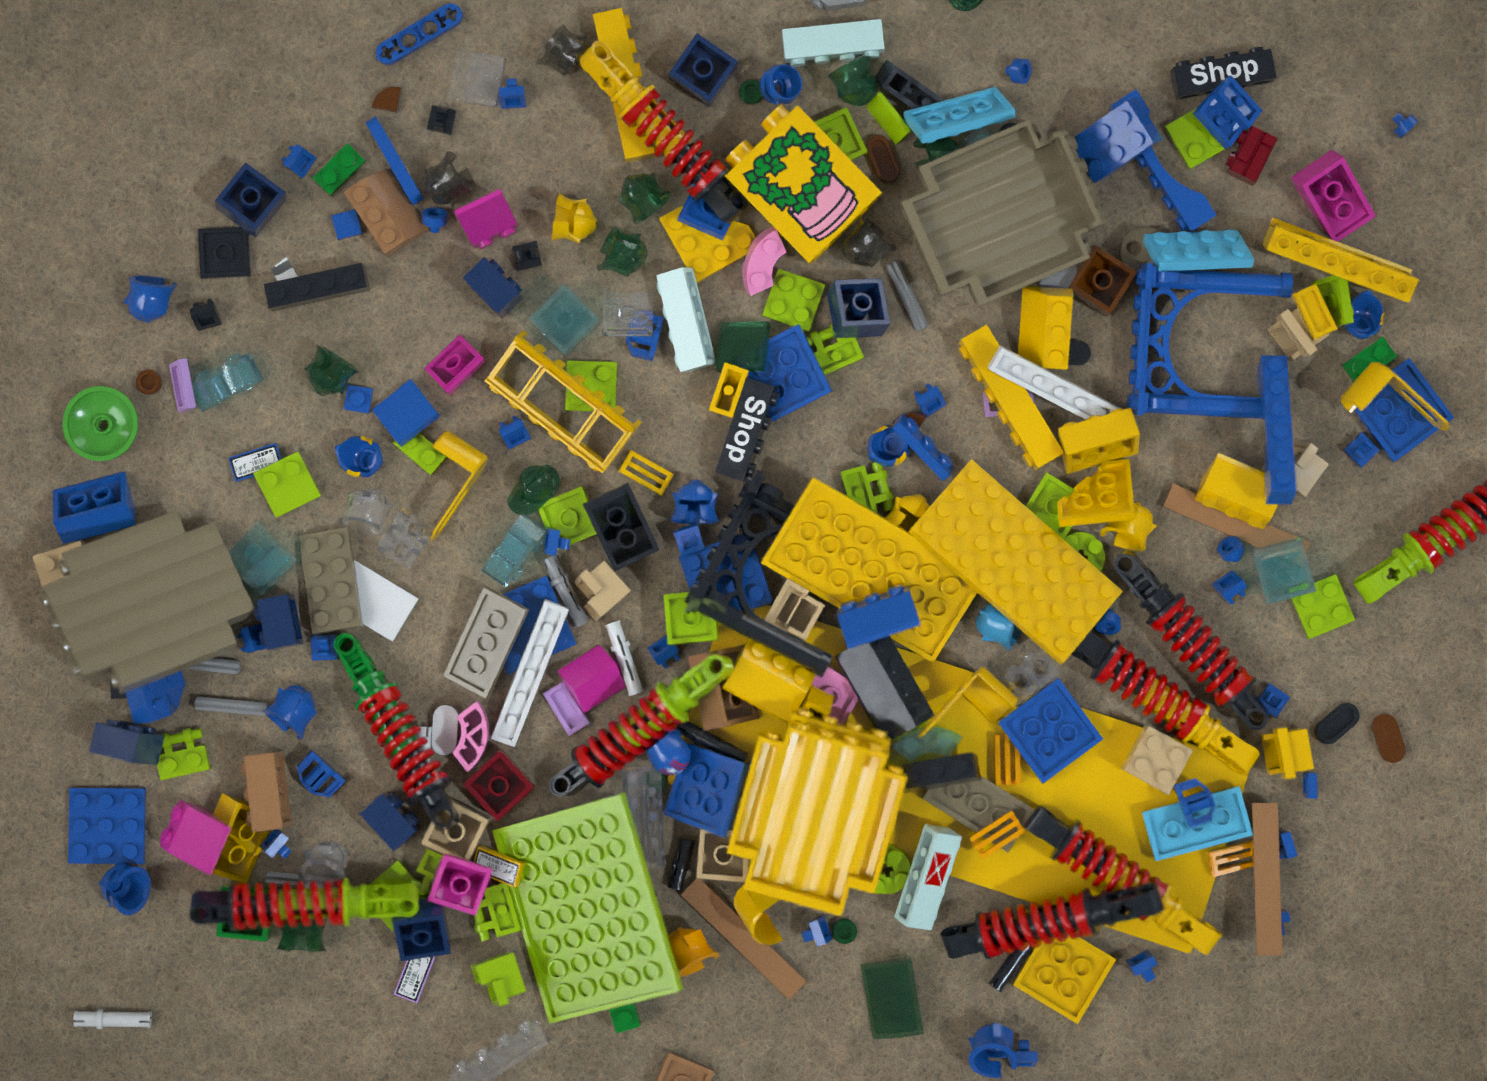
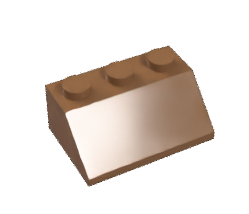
[344,168,429,258]
[688,645,759,731]
[241,751,292,832]

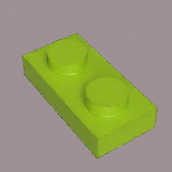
[393,433,447,475]

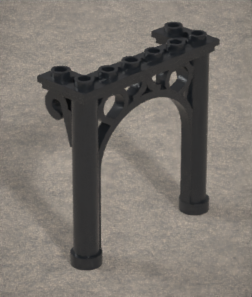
[684,469,833,678]

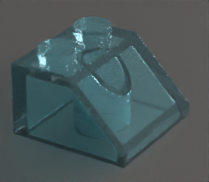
[229,521,297,595]

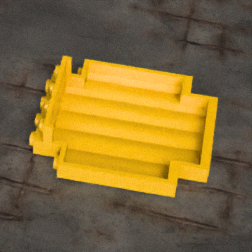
[727,708,907,916]

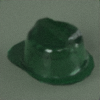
[507,464,560,516]

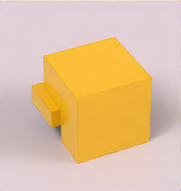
[1260,727,1314,779]

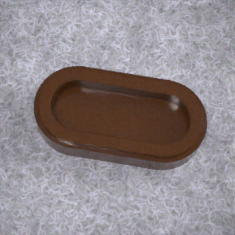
[866,135,900,183]
[1371,714,1406,763]

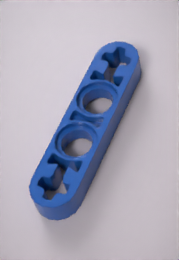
[376,3,463,65]
[365,116,424,205]

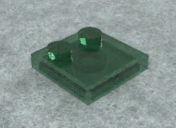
[715,321,771,373]

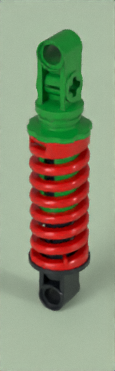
[334,633,459,830]

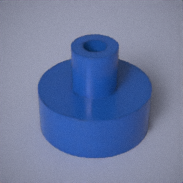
[1005,58,1031,84]
[1392,112,1418,138]
[422,207,447,233]
[1217,536,1244,562]
[1096,609,1121,635]

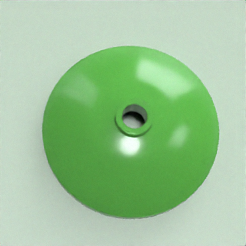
[62,386,139,461]

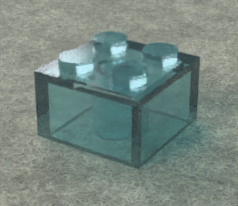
[529,284,601,357]
[1252,537,1316,604]

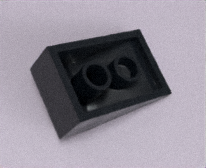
[583,483,660,572]

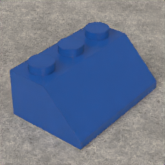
[53,471,136,544]
[837,585,921,649]

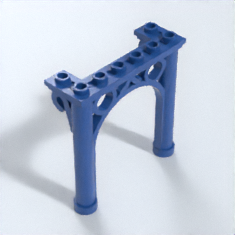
[1127,263,1293,419]

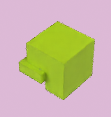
[470,952,526,1006]

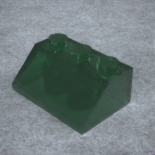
[860,956,924,1039]

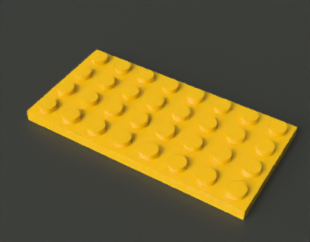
[908,459,1123,665]
[761,476,977,663]

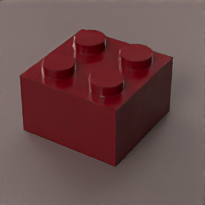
[463,749,536,821]

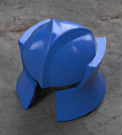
[123,275,177,323]
[670,480,719,524]
[264,685,317,740]
[98,862,151,916]
[968,1022,1017,1078]

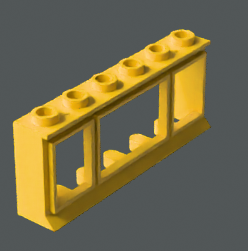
[1262,217,1419,303]
[485,330,642,473]

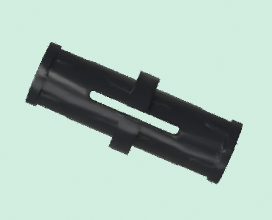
[667,838,695,891]

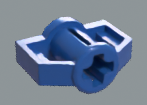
[626,312,664,361]
[296,750,345,797]
[1173,778,1215,830]

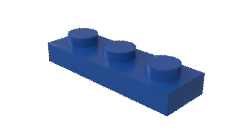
[892,413,954,481]

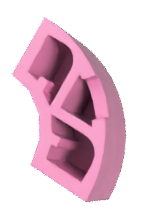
[742,226,786,296]
[452,701,490,772]

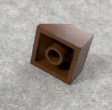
[1068,246,1137,317]

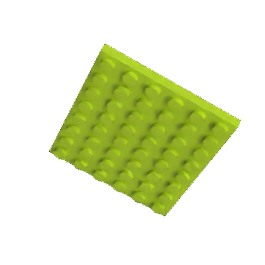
[492,793,683,1024]

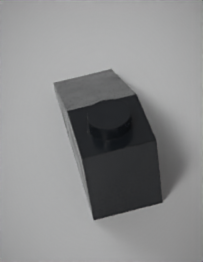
[872,60,945,109]

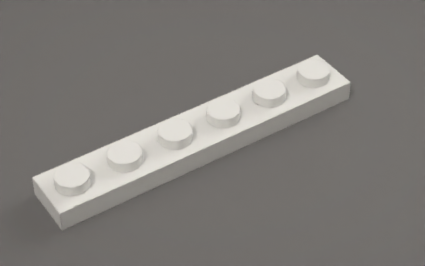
[987,345,1120,419]
[491,599,569,747]

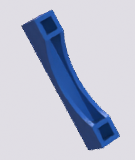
[1108,89,1216,232]
[1257,355,1297,505]

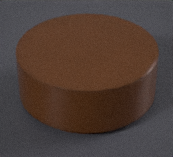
[136,370,162,395]

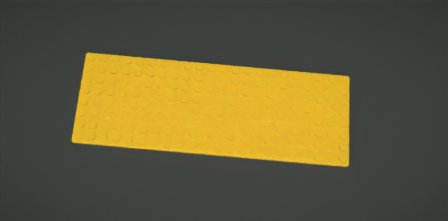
[668,605,1249,953]

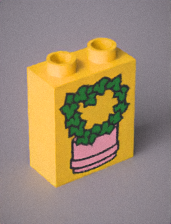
[725,104,883,264]

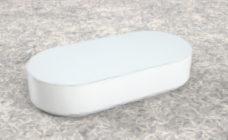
[432,705,459,755]

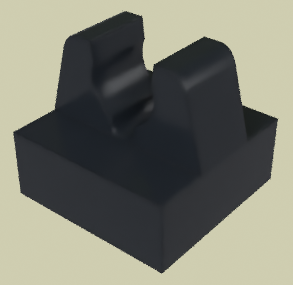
[427,105,457,136]
[512,241,542,272]
[190,299,222,331]

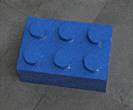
[1074,97,1163,183]

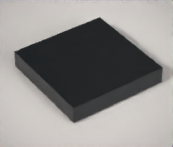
[198,227,251,279]

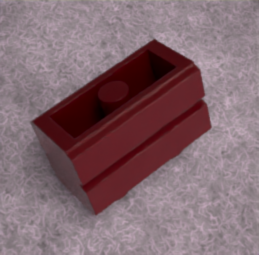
[1225,126,1278,186]

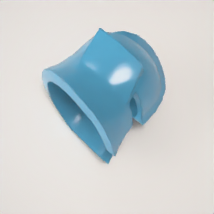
[976,603,1022,651]

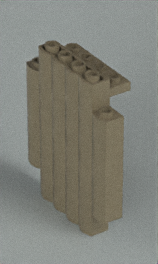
[899,119,1108,308]
[39,511,254,694]

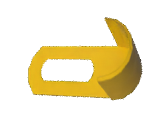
[1340,362,1450,431]
[430,430,488,541]
[918,667,1018,738]
[734,885,783,945]

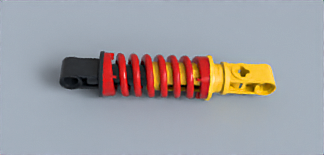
[580,41,748,223]
[1071,630,1260,776]
[1023,805,1222,955]

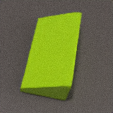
[866,92,911,145]

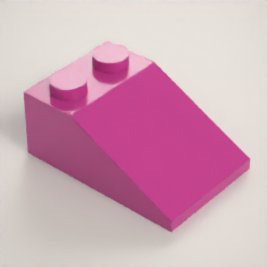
[1290,150,1376,242]
[454,189,519,250]
[159,799,231,875]

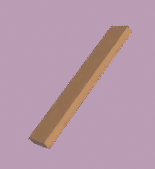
[1162,484,1310,566]
[1251,803,1282,955]
[681,878,807,999]

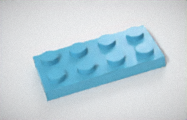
[903,87,1016,143]
[1143,229,1255,271]
[1141,786,1253,861]

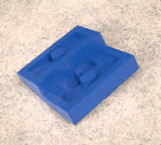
[1193,75,1263,149]

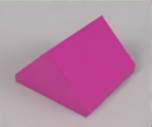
[424,334,486,396]
[557,645,626,713]
[428,853,493,916]

